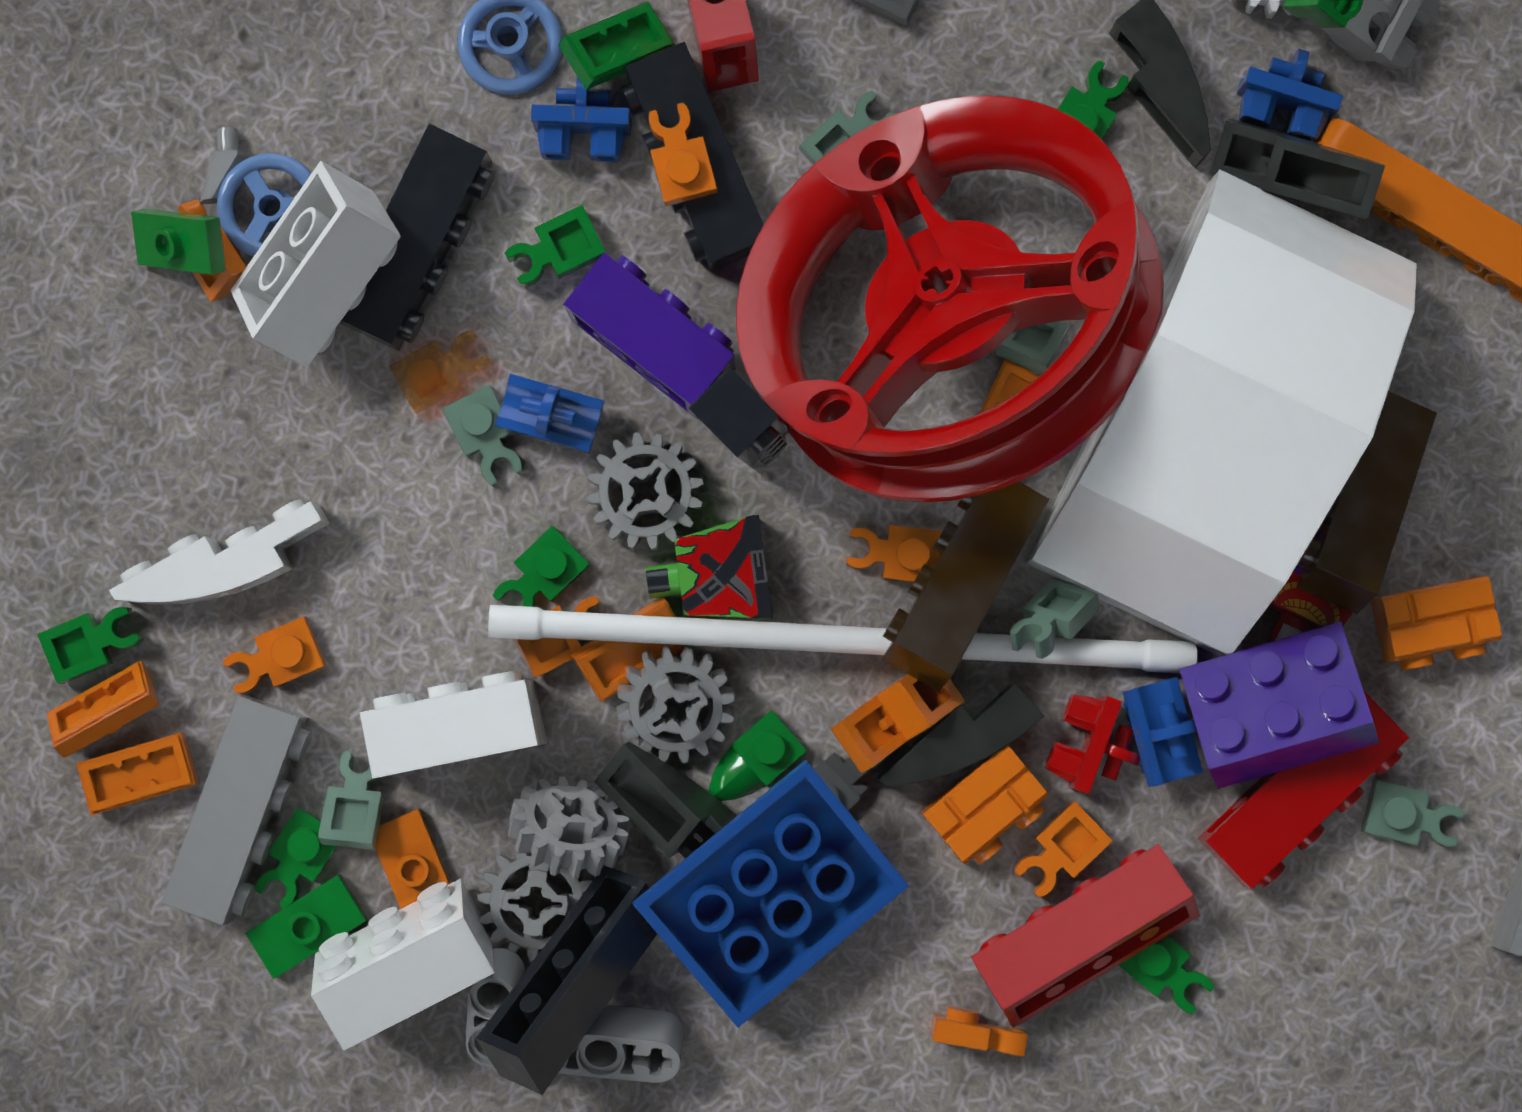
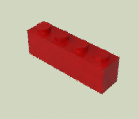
[1197,690,1409,889]
[971,844,1200,1028]

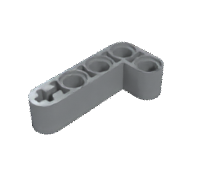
[466,948,685,1083]

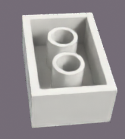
[230,161,401,367]
[360,671,547,779]
[311,878,495,1051]

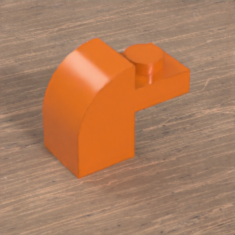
[830,674,965,774]

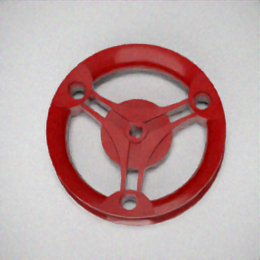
[736,95,1164,503]

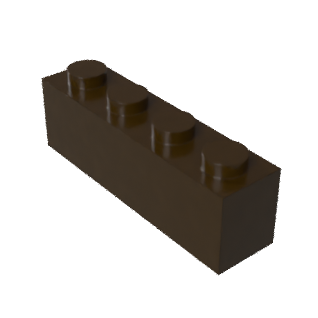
[1296,391,1437,615]
[882,481,1049,692]

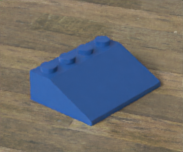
[632,760,909,1028]

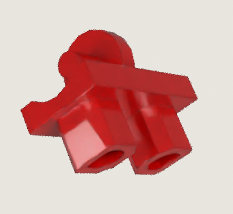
[1044,694,1141,794]

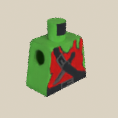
[646,515,773,620]

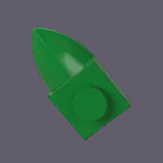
[708,710,807,801]

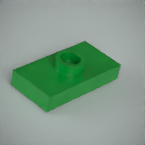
[558,1,675,90]
[131,208,226,275]
[245,874,369,979]

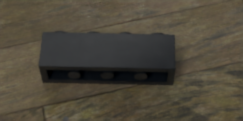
[621,42,764,272]
[340,123,495,351]
[689,367,788,467]
[476,865,657,1095]

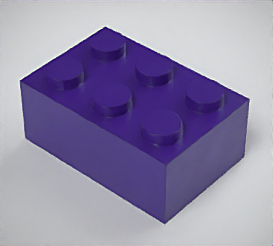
[563,253,736,419]
[1179,621,1379,789]

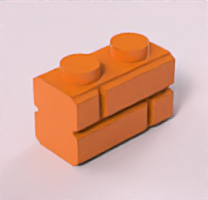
[1371,575,1502,670]
[920,745,1049,865]

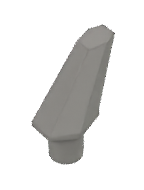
[200,127,249,204]

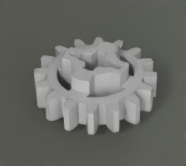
[587,433,704,550]
[616,644,735,763]
[508,776,629,879]
[477,851,594,962]

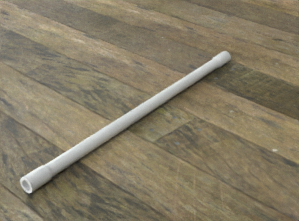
[488,605,1197,673]

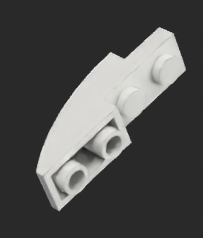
[109,499,330,604]

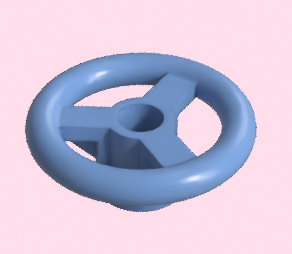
[457,0,563,95]
[217,153,312,257]

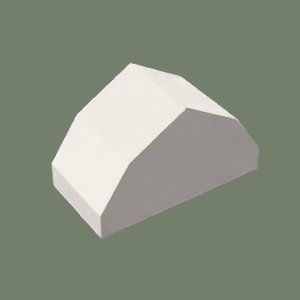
[1026,169,1417,657]

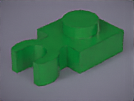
[1058,60,1129,139]
[505,205,606,287]
[493,526,590,607]
[37,607,144,684]
[255,807,338,909]
[1118,936,1214,1014]

